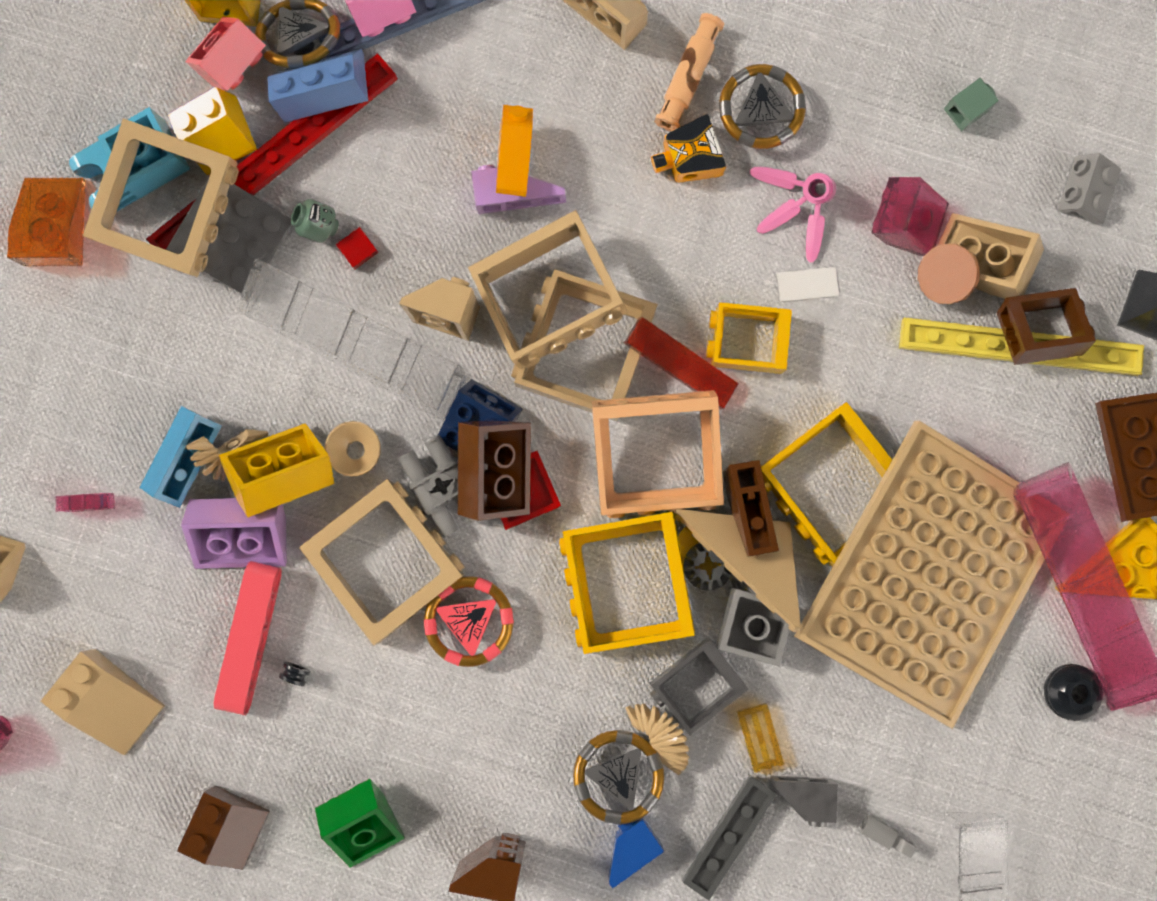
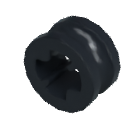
[279,662,311,686]

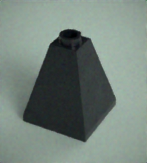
[1117,270,1157,341]

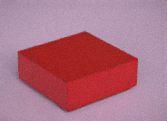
[336,227,379,270]

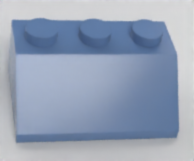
[267,49,368,123]

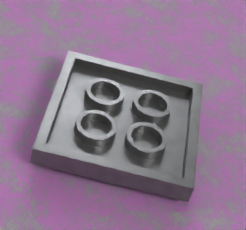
[166,176,292,297]

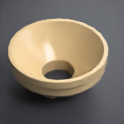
[324,421,381,477]

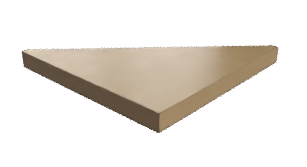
[674,509,801,632]

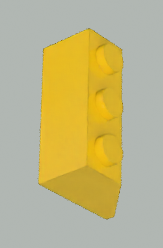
[219,423,335,518]

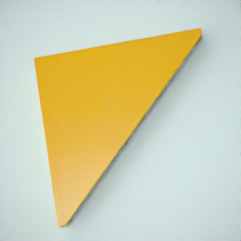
[1055,517,1157,599]

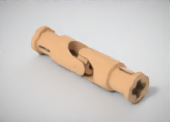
[654,13,724,132]

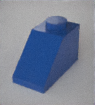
[608,817,664,889]

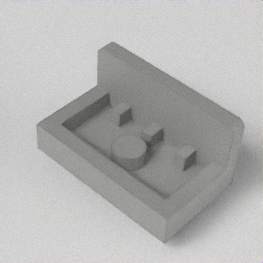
[1058,153,1121,224]

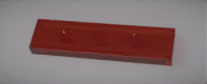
[624,317,739,409]

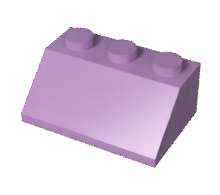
[181,498,287,569]

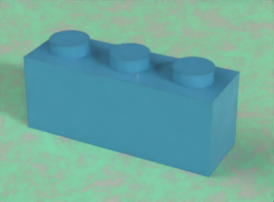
[139,406,222,508]

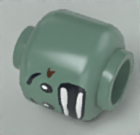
[291,199,339,243]

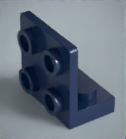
[437,379,523,452]

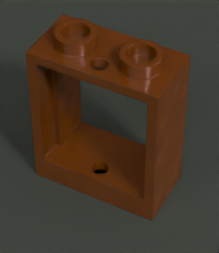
[996,288,1096,365]

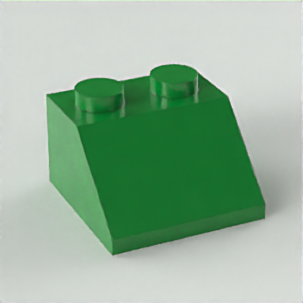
[315,779,405,868]

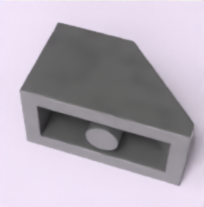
[770,776,838,827]

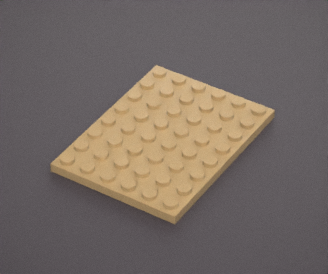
[794,421,1069,729]

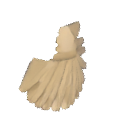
[186,429,268,481]
[626,704,689,775]

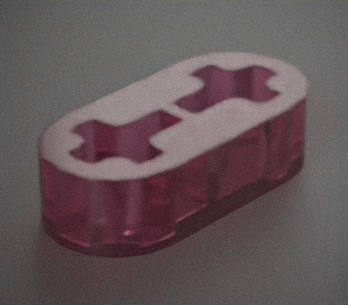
[55,493,115,513]

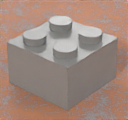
[715,588,790,667]

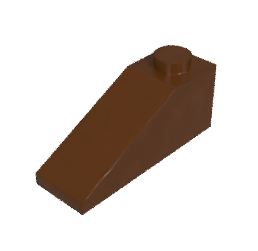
[722,460,779,557]

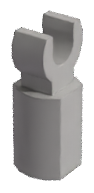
[859,814,917,858]

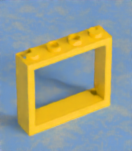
[761,402,892,566]

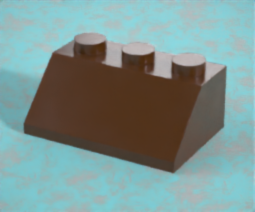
[458,421,531,521]
[448,833,526,901]

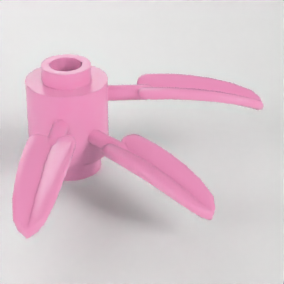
[750,167,836,263]

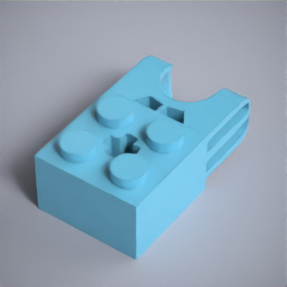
[69,107,190,211]

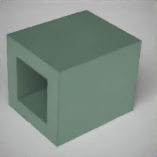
[944,77,999,132]

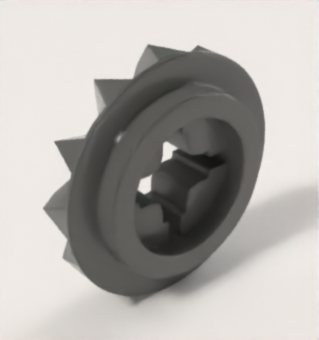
[683,543,732,591]

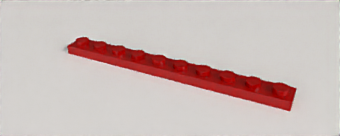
[146,53,398,250]

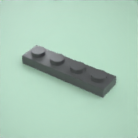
[682,774,777,900]

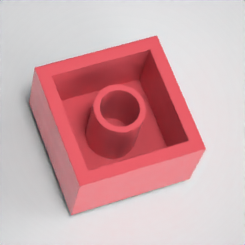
[185,17,266,91]

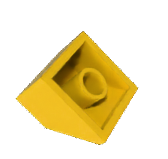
[168,87,257,176]

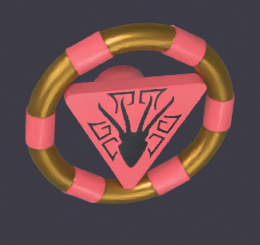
[423,576,514,667]

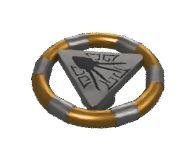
[255,0,340,69]
[719,64,806,149]
[573,730,664,825]

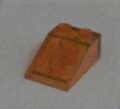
[7,178,86,266]

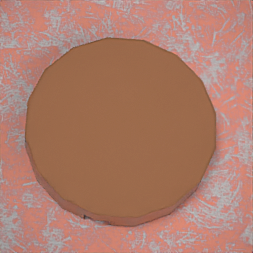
[917,244,980,304]

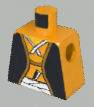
[651,114,726,183]

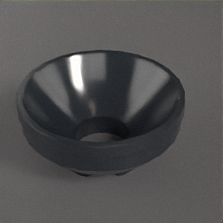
[1044,664,1103,721]

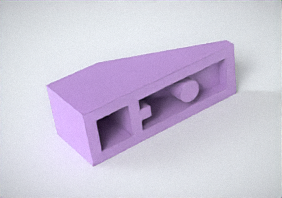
[471,165,566,214]

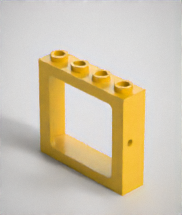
[559,512,695,654]

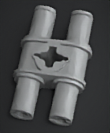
[398,435,474,538]

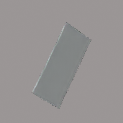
[777,267,839,302]

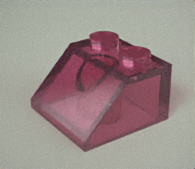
[871,177,949,257]

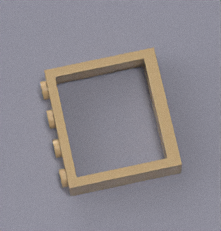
[468,210,628,369]

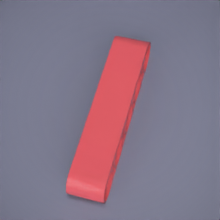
[214,561,282,716]

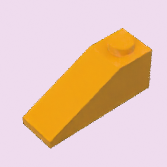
[496,104,533,197]

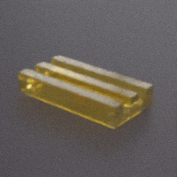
[736,703,784,773]

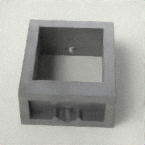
[650,638,749,736]

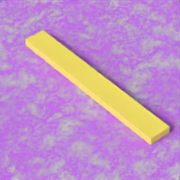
[899,317,1144,376]

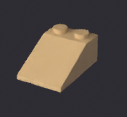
[938,213,1044,299]
[40,649,165,755]

